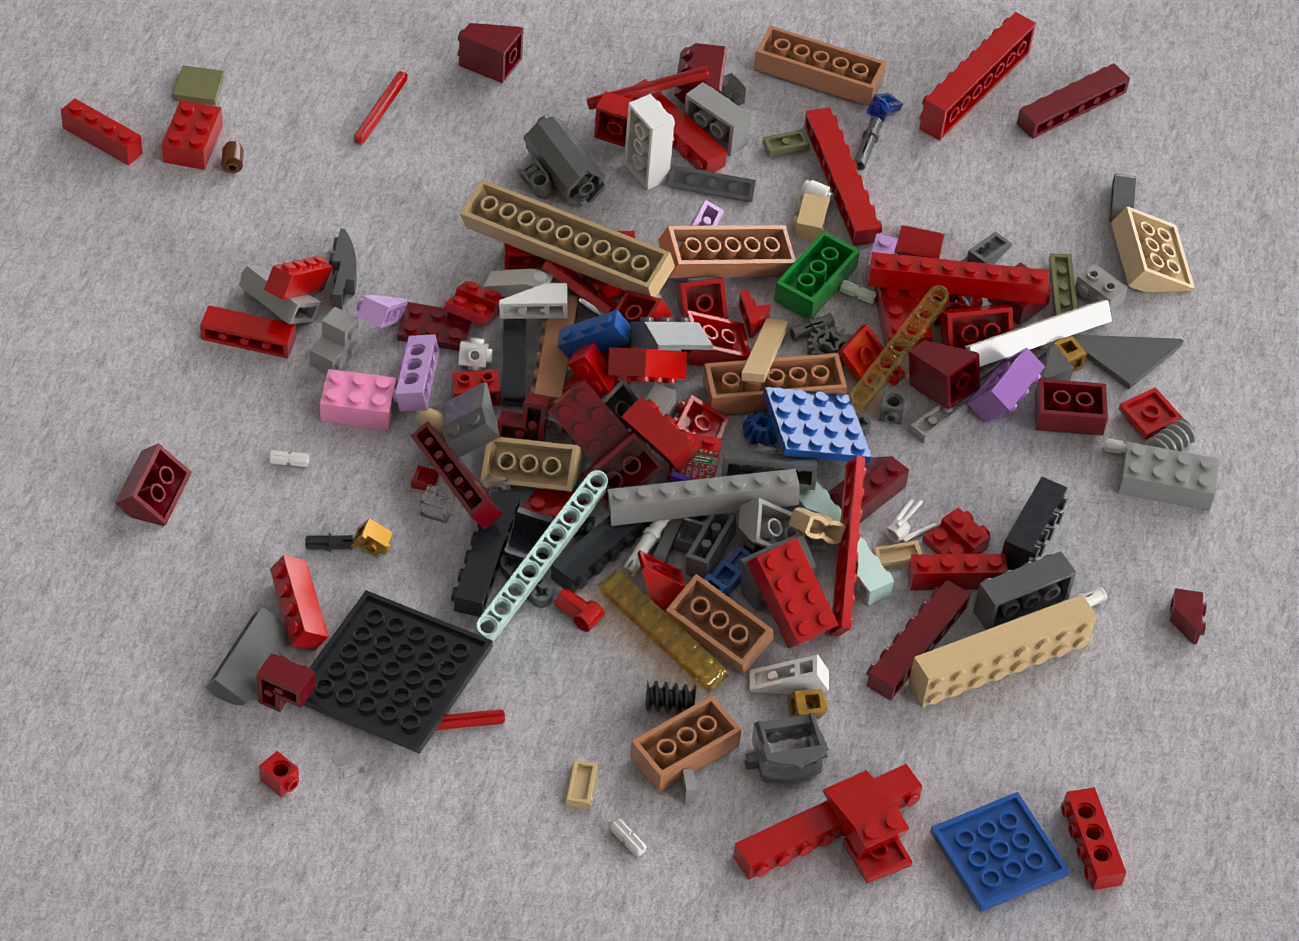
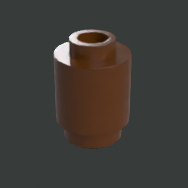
[221,141,244,173]

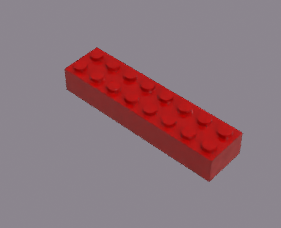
[919,12,1036,141]

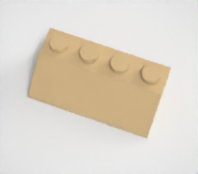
[480,437,584,492]

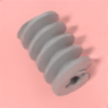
[1146,418,1196,452]

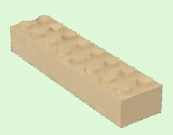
[908,594,1097,707]

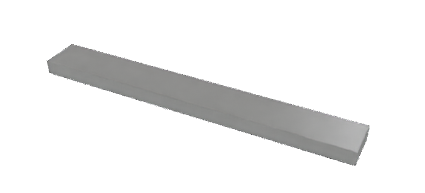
[908,345,1048,443]

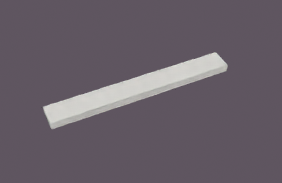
[965,300,1112,366]

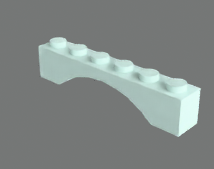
[792,482,894,606]

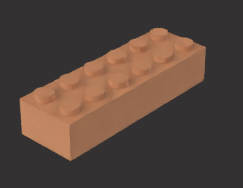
[754,25,886,106]
[658,225,796,278]
[703,353,847,415]

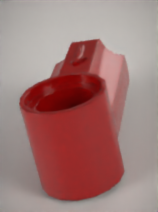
[554,589,605,632]

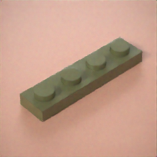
[1049,253,1077,316]

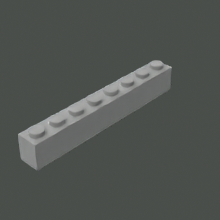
[608,469,799,526]

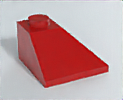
[637,550,686,610]

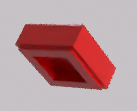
[411,465,440,493]

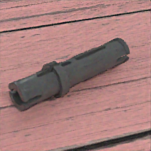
[855,117,883,170]

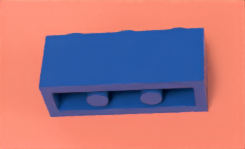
[557,310,631,360]

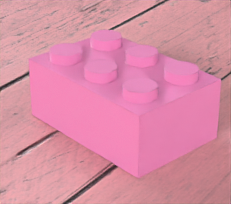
[320,369,397,430]

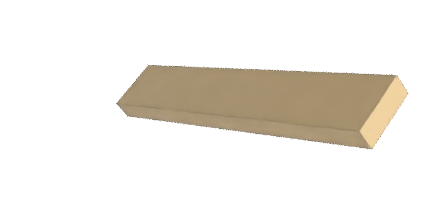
[742,318,788,383]

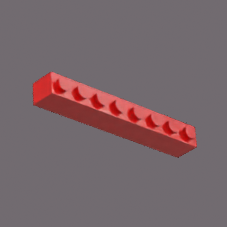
[804,107,882,246]
[868,252,1049,304]
[733,763,923,880]

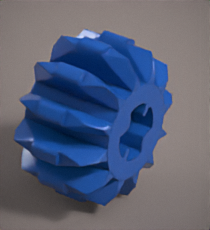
[742,410,778,449]

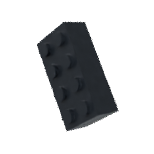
[1001,477,1068,570]

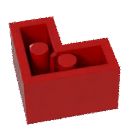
[562,343,618,397]

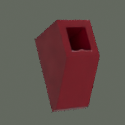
[1169,588,1207,644]

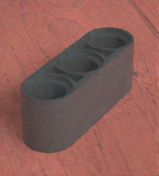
[1109,173,1136,222]

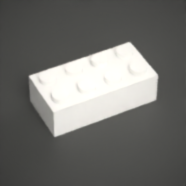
[624,94,675,191]

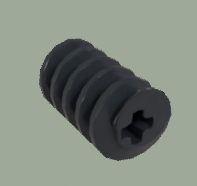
[645,680,697,715]

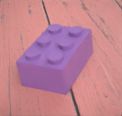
[967,347,1045,423]

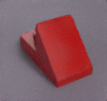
[738,290,771,338]

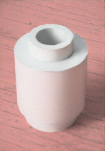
[800,180,834,205]

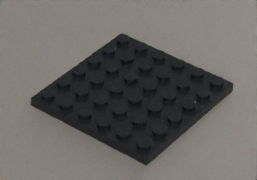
[303,590,493,754]

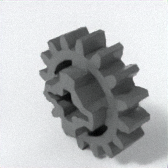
[806,326,852,367]

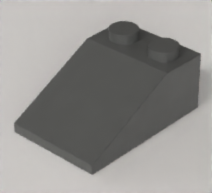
[442,382,500,457]

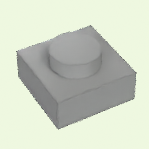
[681,768,700,804]

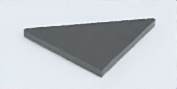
[1065,334,1184,389]

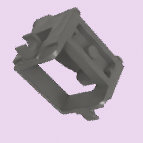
[744,713,829,782]

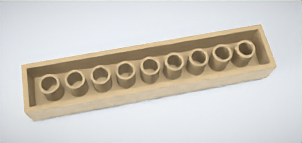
[460,179,675,297]

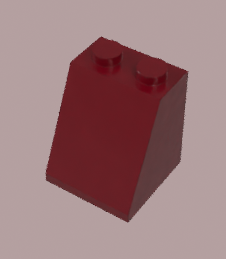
[457,23,524,84]
[908,340,980,410]

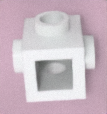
[458,338,493,371]

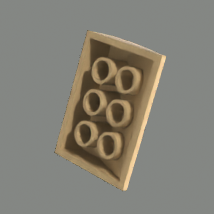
[1111,207,1195,292]

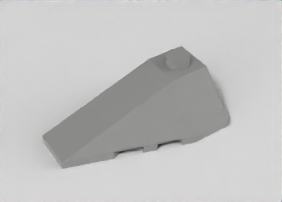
[738,498,827,551]

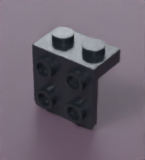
[504,507,560,561]

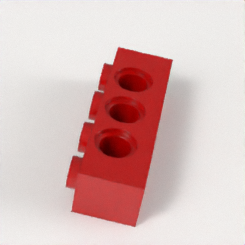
[1061,787,1126,890]

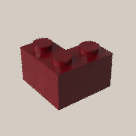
[497,393,551,442]
[256,653,316,712]

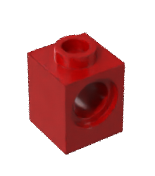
[259,751,299,797]

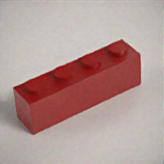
[60,98,143,166]
[264,255,333,300]
[200,305,296,359]
[907,553,1008,591]
[270,555,329,651]

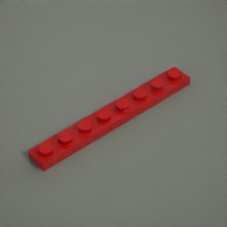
[830,455,866,637]

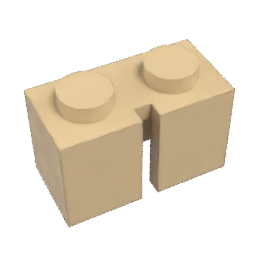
[792,193,830,242]

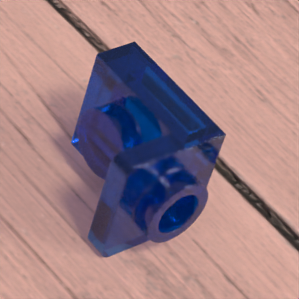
[866,93,903,122]

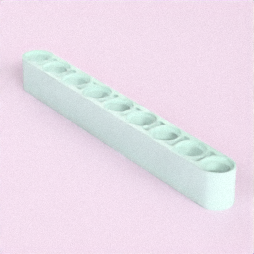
[476,470,608,642]

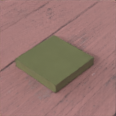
[173,65,224,105]

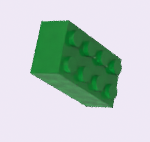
[774,231,860,319]

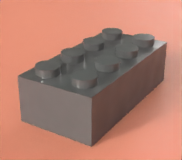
[973,551,1076,630]

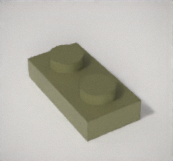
[762,129,810,158]

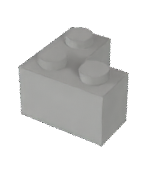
[309,307,359,373]

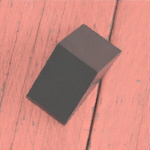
[1043,345,1074,381]

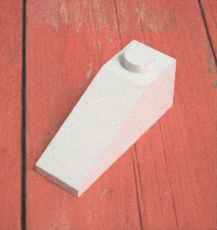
[483,269,554,297]
[499,283,568,319]
[749,654,829,695]

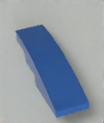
[704,545,752,596]

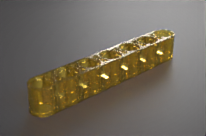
[850,285,949,412]
[598,569,728,692]

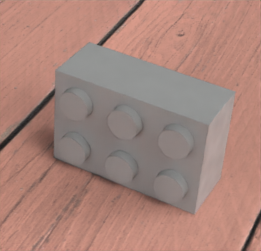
[684,82,750,157]

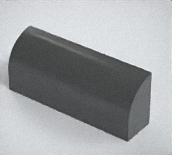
[722,448,818,490]
[205,607,289,705]

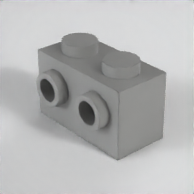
[1075,263,1128,312]

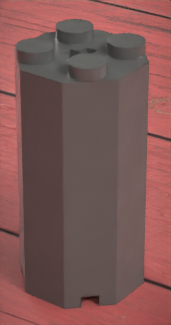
[523,116,605,207]

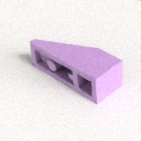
[357,294,409,328]

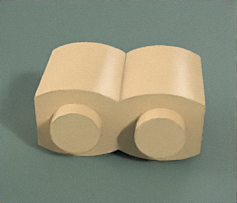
[788,508,846,544]

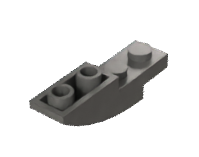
[329,228,357,310]

